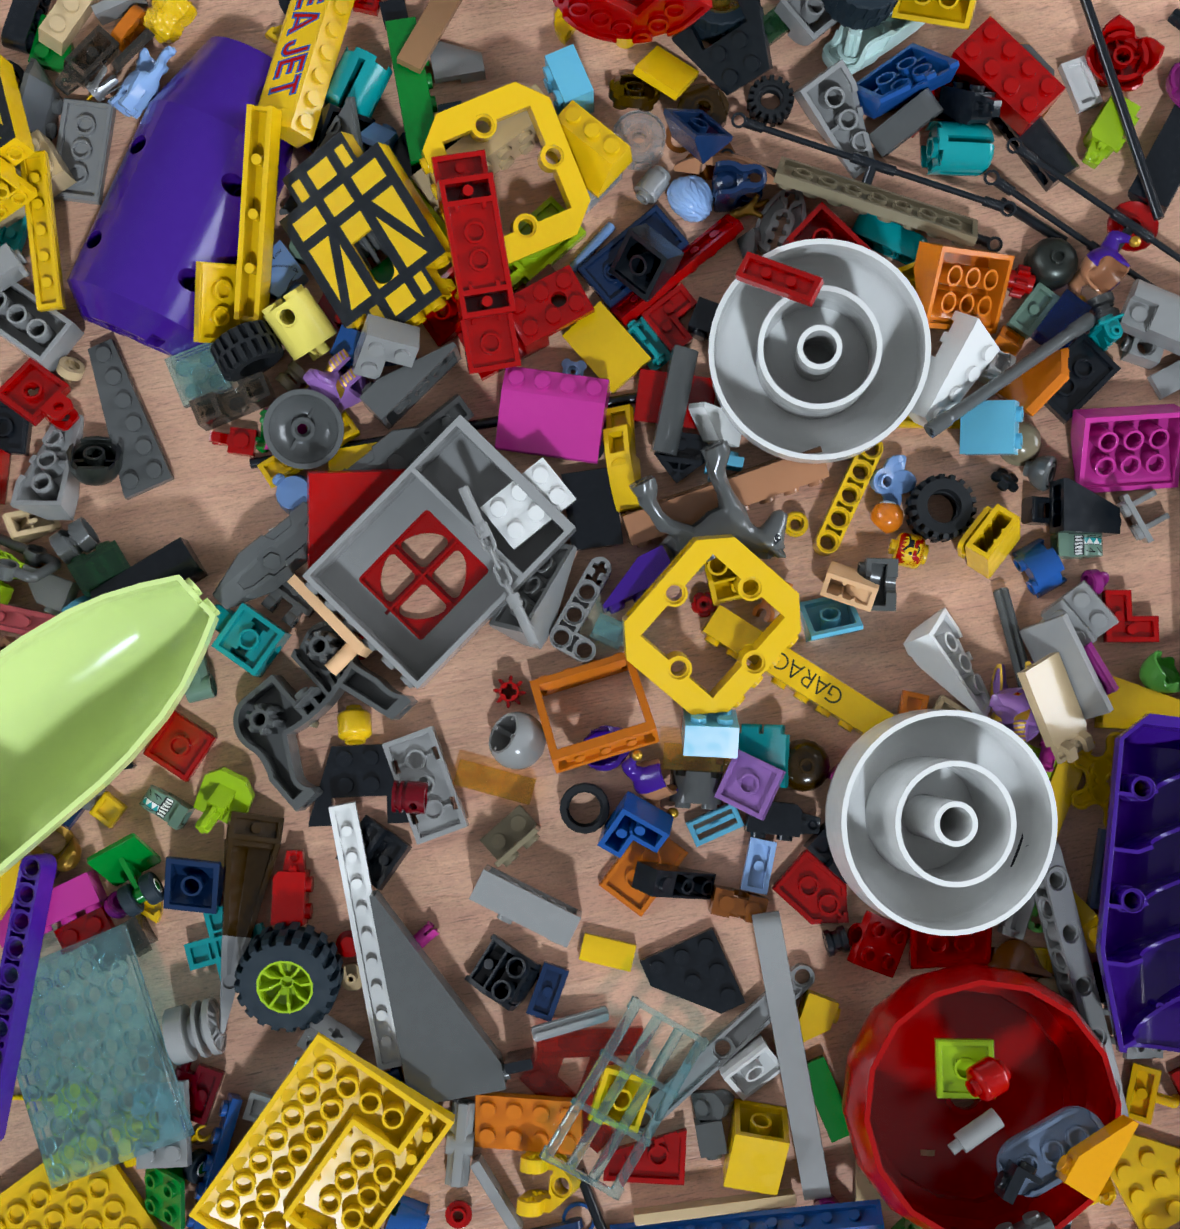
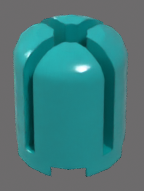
[325,46,392,117]
[921,121,995,177]

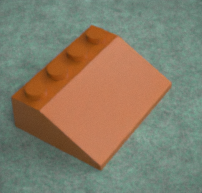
[914,241,1015,334]

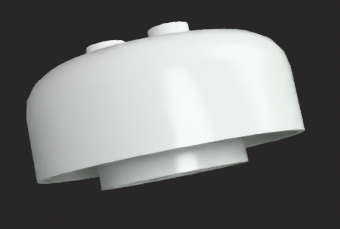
[708,238,931,464]
[825,709,1058,936]

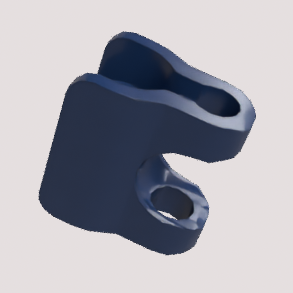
[712,160,767,212]

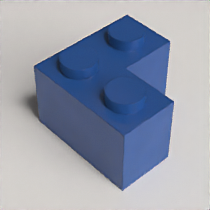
[597,791,674,858]

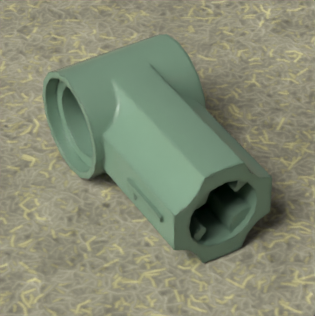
[185,655,217,703]

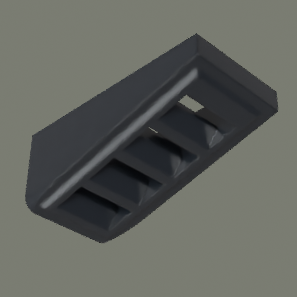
[1021,496,1049,526]

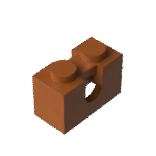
[708,884,769,923]

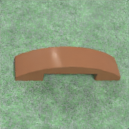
[674,153,776,185]

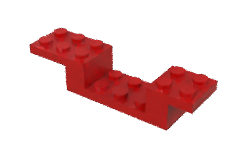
[431,149,522,374]

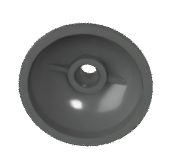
[263,389,344,469]

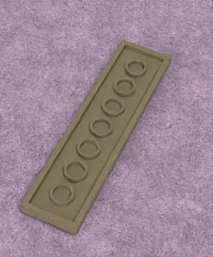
[773,156,978,248]

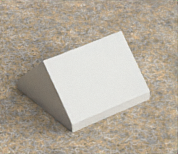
[719,1034,780,1101]

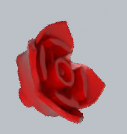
[1086,14,1165,92]

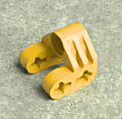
[516,1151,581,1217]

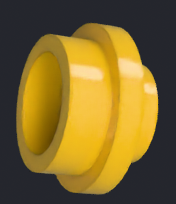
[785,511,809,537]

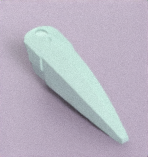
[822,11,925,74]

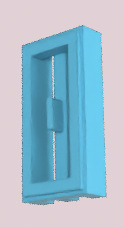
[685,804,745,847]

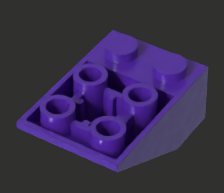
[602,545,671,615]

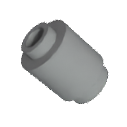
[634,165,671,205]

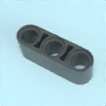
[869,88,944,158]

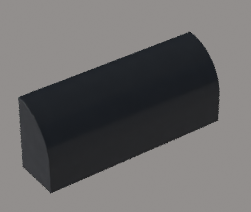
[1128,104,1180,214]
[991,116,1080,192]
[89,537,208,598]

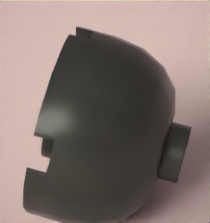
[1023,237,1078,291]
[66,436,122,486]

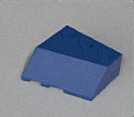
[856,43,960,119]

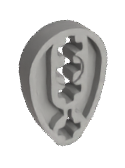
[755,189,806,255]

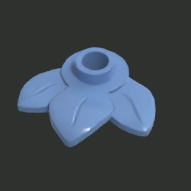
[869,455,917,506]

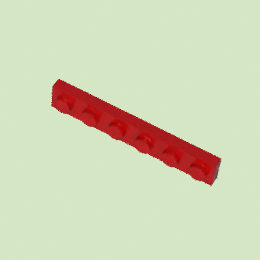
[610,214,744,326]

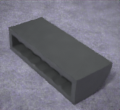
[651,345,699,457]

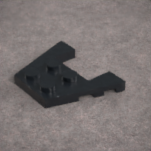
[671,0,773,96]
[309,744,409,827]

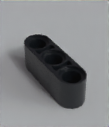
[1,0,51,54]

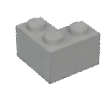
[353,314,420,380]

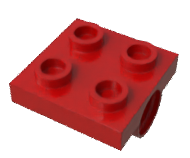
[847,910,910,978]

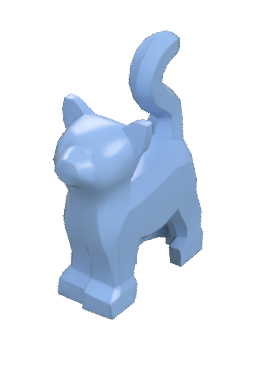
[107,46,177,119]

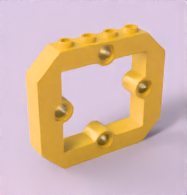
[419,82,591,265]
[622,534,801,715]

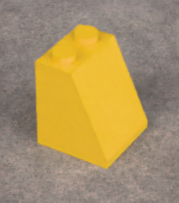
[723,1099,790,1196]

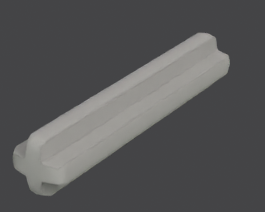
[531,1006,609,1042]

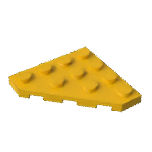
[1110,1134,1180,1229]

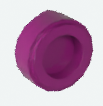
[1081,569,1109,595]
[104,891,127,919]

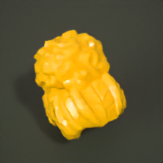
[143,0,197,44]

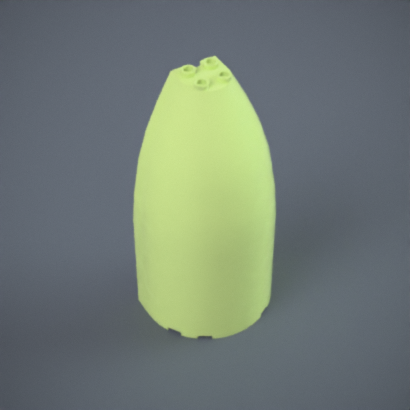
[0,575,220,877]

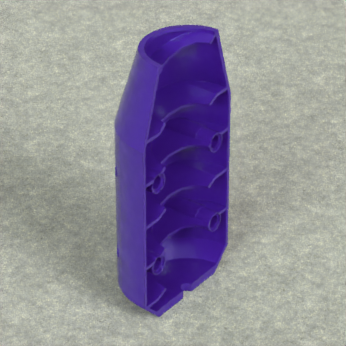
[67,36,293,359]
[1096,713,1180,1053]

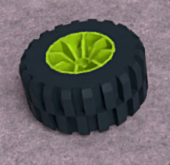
[234,921,344,1032]

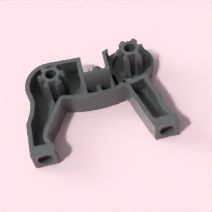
[233,621,418,812]

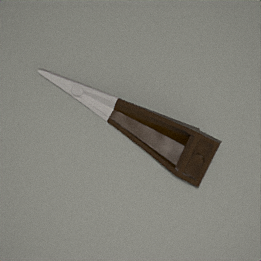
[219,811,284,1034]

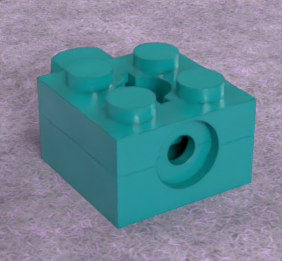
[211,602,292,677]

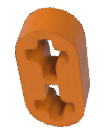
[109,5,146,52]

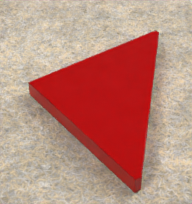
[307,469,406,569]

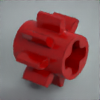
[1007,264,1036,299]
[493,675,526,708]

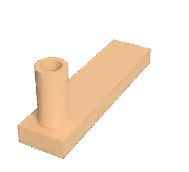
[287,574,373,676]

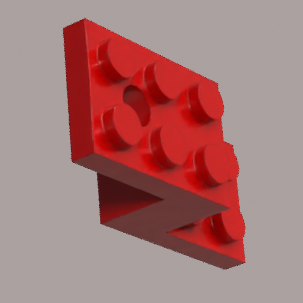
[457,265,594,381]

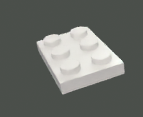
[480,457,576,550]

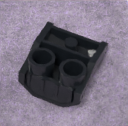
[464,934,541,1011]

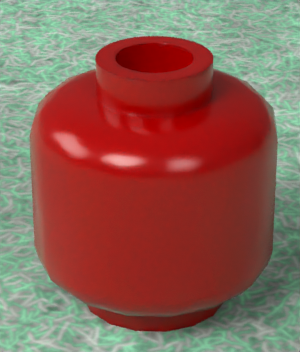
[965,1056,1011,1102]

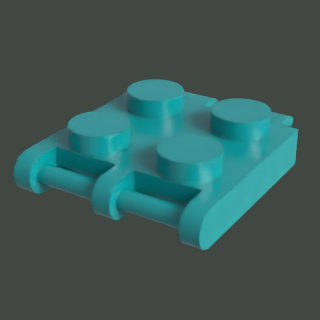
[738,724,790,788]

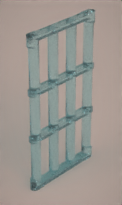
[539,996,710,1200]

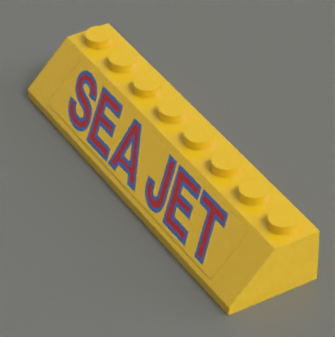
[258,0,355,148]

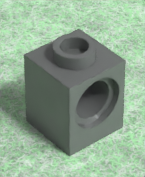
[693,1118,728,1160]

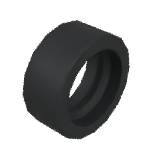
[559,783,610,834]

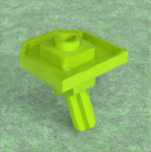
[193,767,255,834]

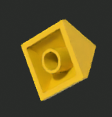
[587,1064,655,1133]

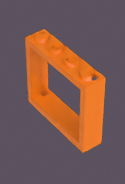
[529,652,660,774]

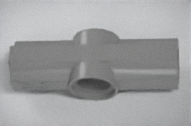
[445,1098,475,1188]

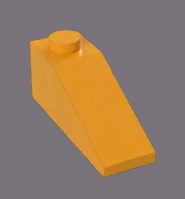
[1055,1114,1139,1202]

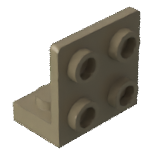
[480,805,540,867]

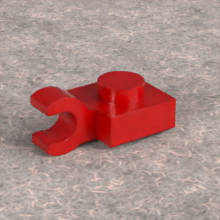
[209,427,258,457]

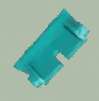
[1087,313,1124,351]
[626,317,671,371]

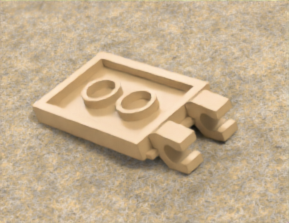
[1017,652,1095,764]

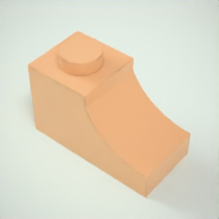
[820,561,880,612]

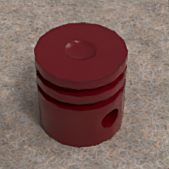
[391,780,428,814]

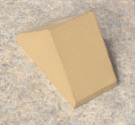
[2,510,62,544]

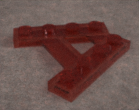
[519,1026,644,1154]

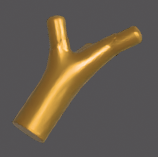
[730,194,769,219]

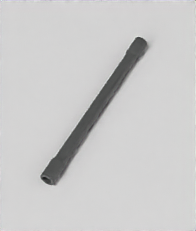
[924,312,1097,438]

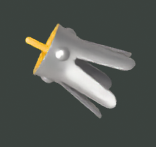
[85,64,121,102]

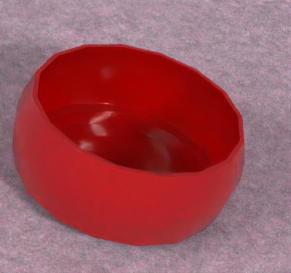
[841,963,1122,1229]

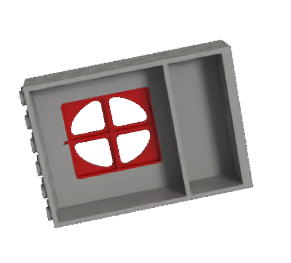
[302,415,576,689]

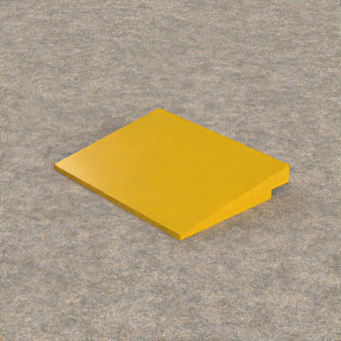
[188,1032,455,1229]

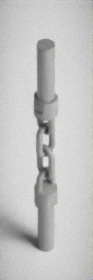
[458,485,539,646]

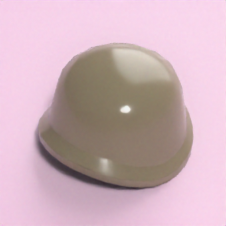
[1000,422,1042,466]

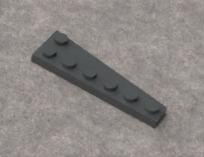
[88,339,175,500]

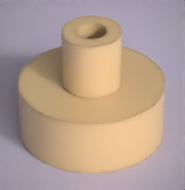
[56,356,85,384]
[341,962,362,991]

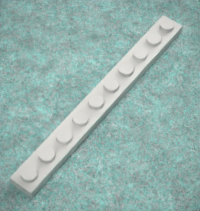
[328,801,402,1070]

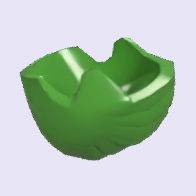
[1139,650,1180,694]

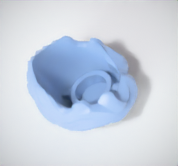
[667,175,714,222]

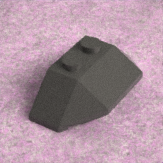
[19,58,63,141]

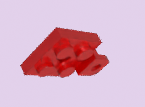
[0,358,80,431]

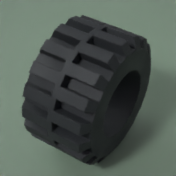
[210,320,284,382]
[904,474,977,543]

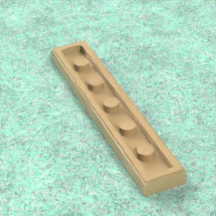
[633,1188,797,1226]

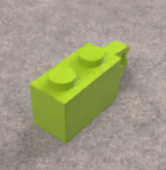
[1082,95,1141,169]

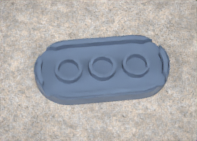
[996,1106,1104,1197]

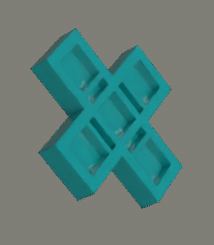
[184,906,265,981]

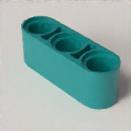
[852,213,928,265]

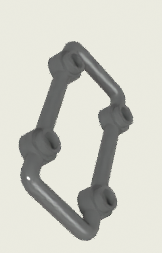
[0,533,62,583]

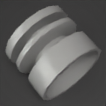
[162,997,227,1065]

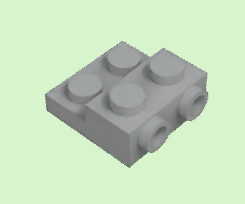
[1040,580,1119,645]

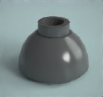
[1023,455,1057,492]

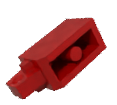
[271,849,314,926]

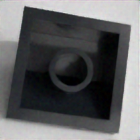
[608,223,685,302]

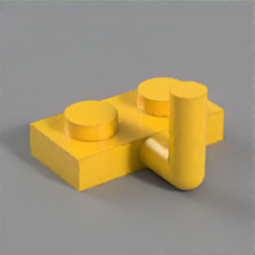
[1126,1062,1180,1125]

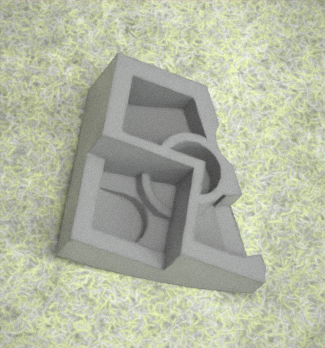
[430,41,486,84]

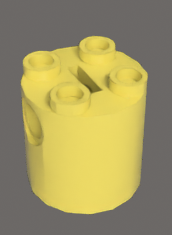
[262,284,337,361]

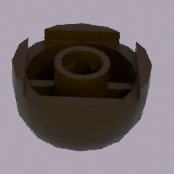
[788,739,830,792]

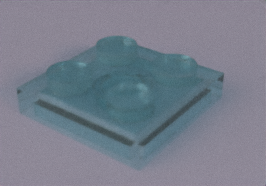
[164,343,234,408]

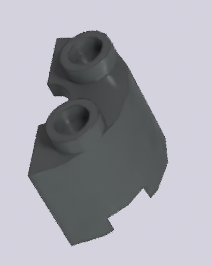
[857,558,899,611]
[669,769,723,810]

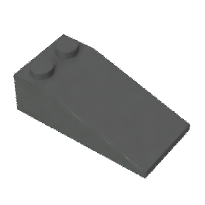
[359,342,462,430]

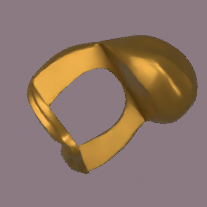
[30,826,82,872]

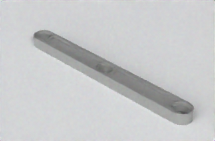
[638,963,815,1133]

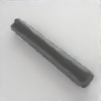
[993,587,1028,687]

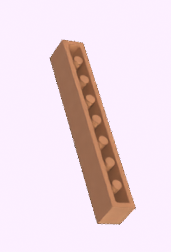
[620,446,830,548]

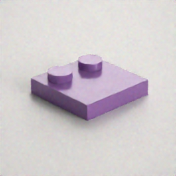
[714,749,786,821]

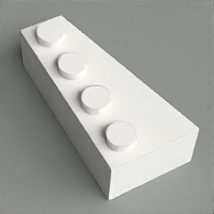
[908,310,1000,427]

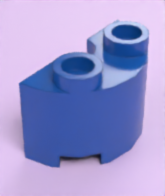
[1012,538,1067,598]
[385,1195,430,1229]

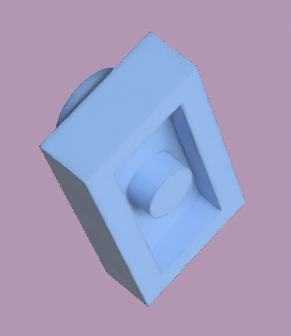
[740,837,777,895]

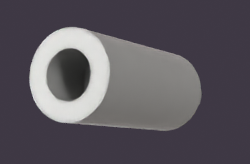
[947,1108,1005,1155]

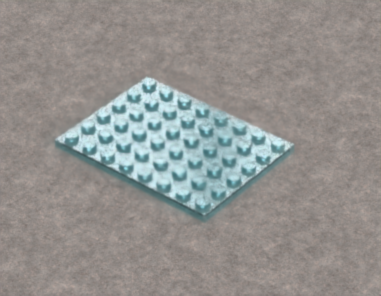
[7,924,195,1189]

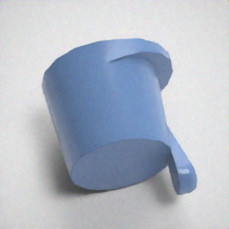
[272,473,307,514]

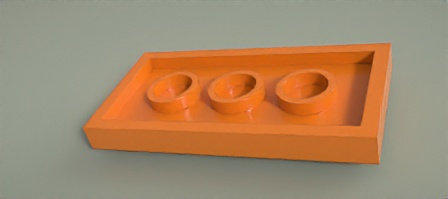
[475,1092,583,1156]

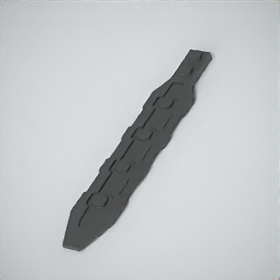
[213,394,475,610]

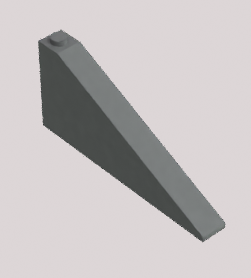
[369,890,511,1103]

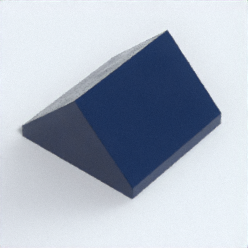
[663,108,733,164]
[163,856,224,914]

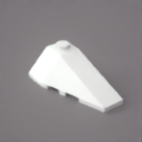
[903,608,991,717]

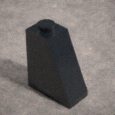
[1049,478,1121,537]

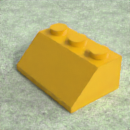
[891,0,977,30]
[541,100,633,198]

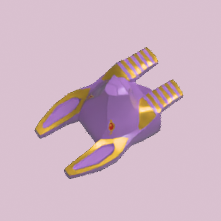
[303,349,370,429]
[989,661,1040,742]

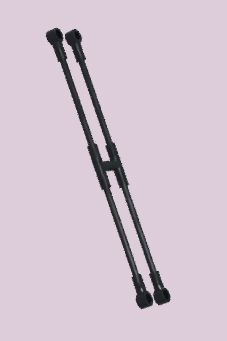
[720,112,1017,252]
[983,137,1180,286]

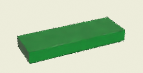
[807,1055,849,1143]

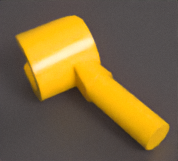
[191,1124,212,1144]

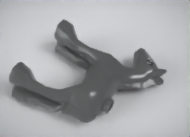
[629,439,787,562]

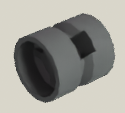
[49,517,101,565]

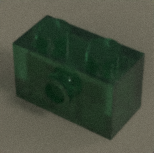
[67,540,131,597]

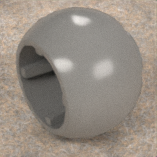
[489,712,546,770]

